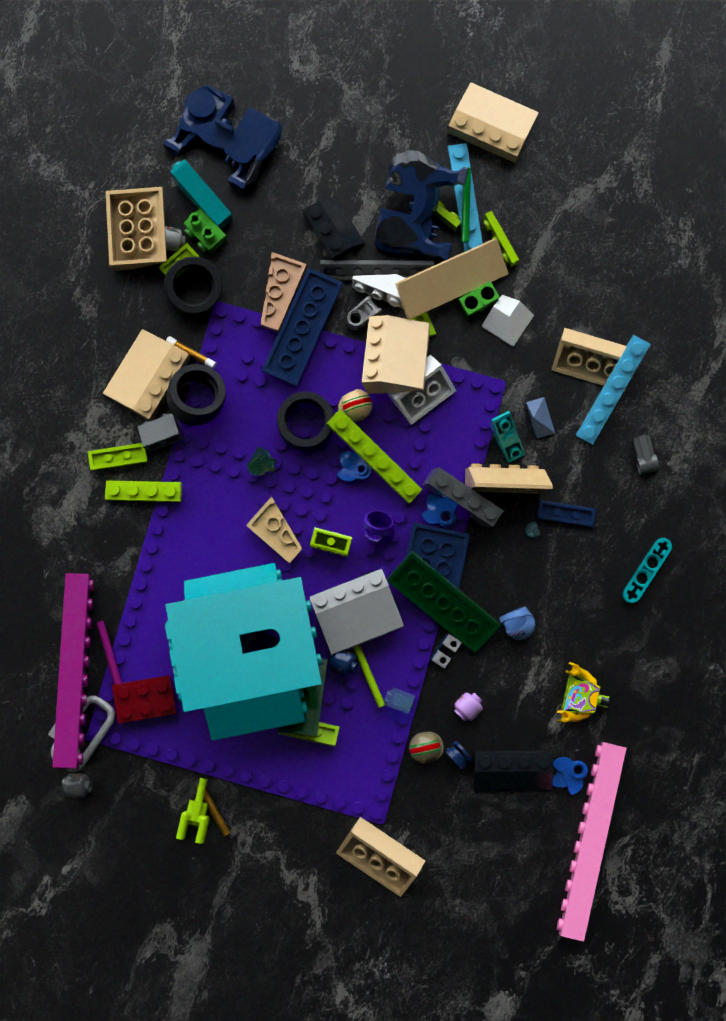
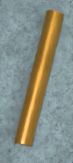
[195,784,230,836]

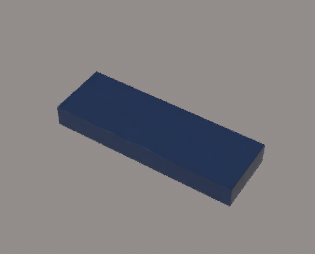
[536,500,596,528]

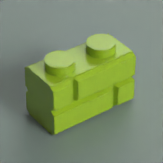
[310,527,352,557]

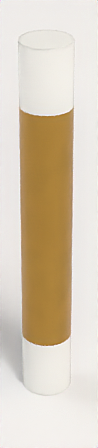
[166,336,217,369]

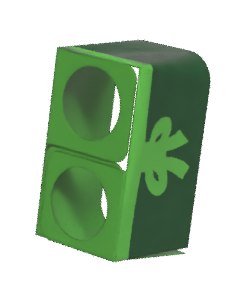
[458,281,500,321]

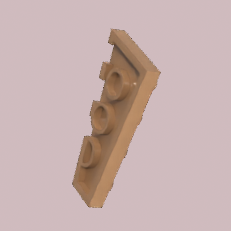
[261,252,307,333]

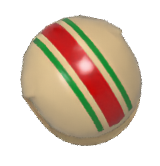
[338,389,373,422]

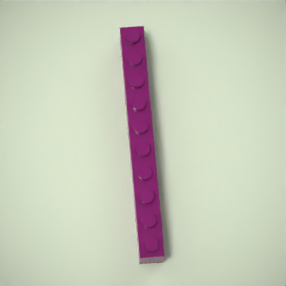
[53,573,94,770]

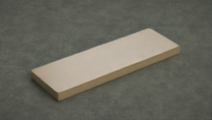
[395,238,509,319]

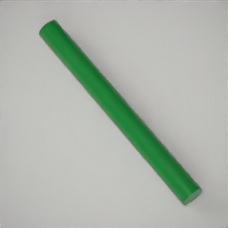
[461,167,471,243]

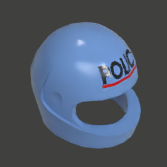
[499,606,535,640]

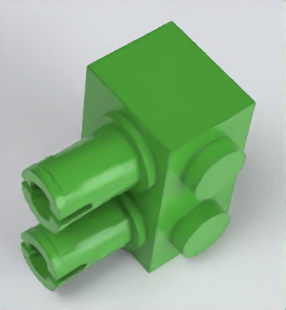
[184,208,227,255]

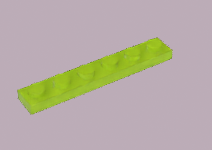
[326,409,422,504]

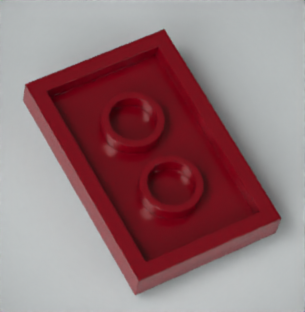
[112,675,176,724]

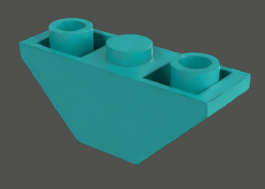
[490,411,525,463]

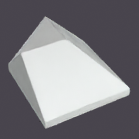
[482,295,534,347]

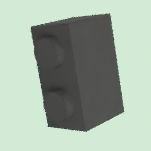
[137,413,184,452]

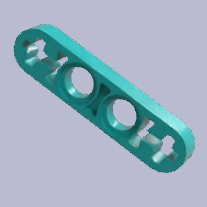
[622,538,672,603]

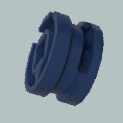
[445,741,474,771]

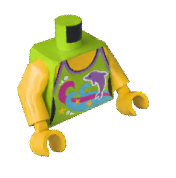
[557,662,609,722]

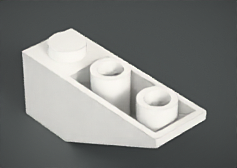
[352,274,406,309]

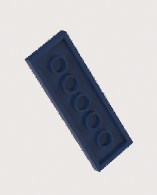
[262,268,343,387]

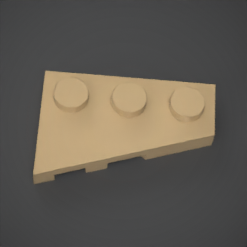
[246,496,302,563]

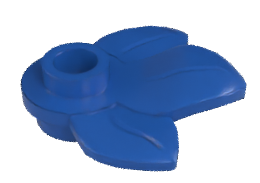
[337,452,372,482]
[421,494,457,527]
[552,757,588,795]

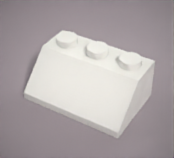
[388,355,456,425]

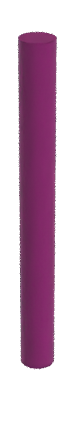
[96,621,122,684]

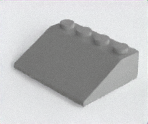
[309,569,404,655]

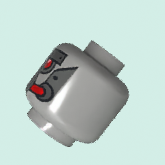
[165,226,185,252]

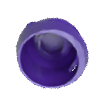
[363,511,395,545]

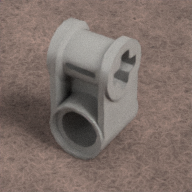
[347,296,382,330]

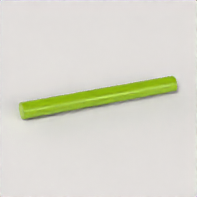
[353,645,385,708]

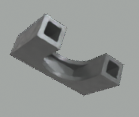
[422,467,503,528]

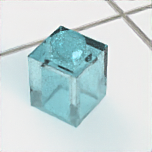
[384,687,415,714]

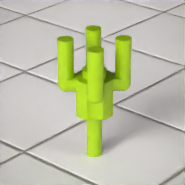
[176,778,209,844]

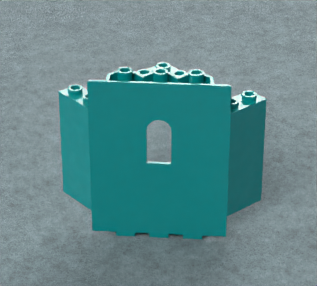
[165,563,322,741]

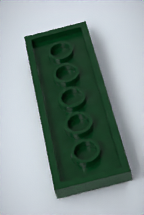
[387,551,500,653]

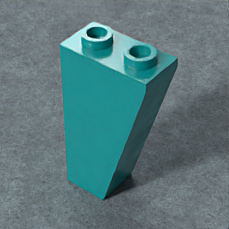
[170,159,233,229]

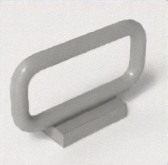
[48,696,115,772]

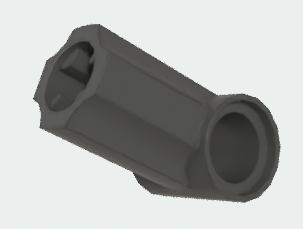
[633,435,659,475]

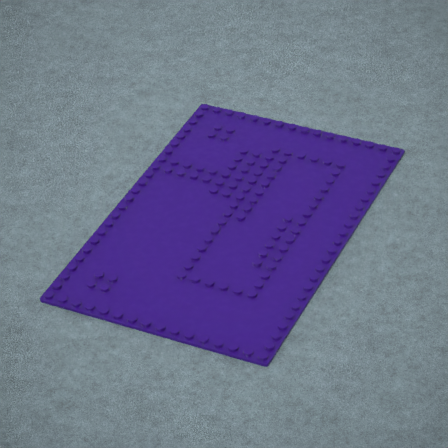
[86,301,506,824]

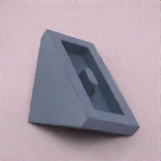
[526,397,555,439]

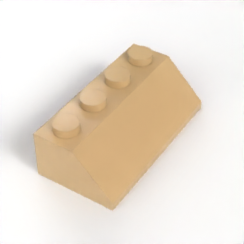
[551,328,626,391]
[336,817,425,897]

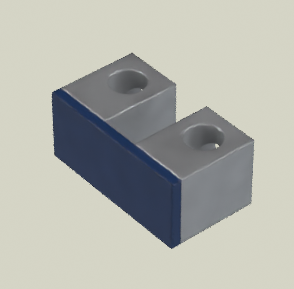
[430,633,462,668]

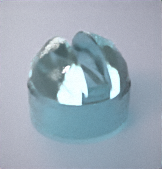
[525,521,541,537]

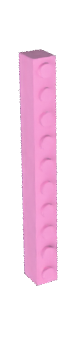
[557,742,626,942]

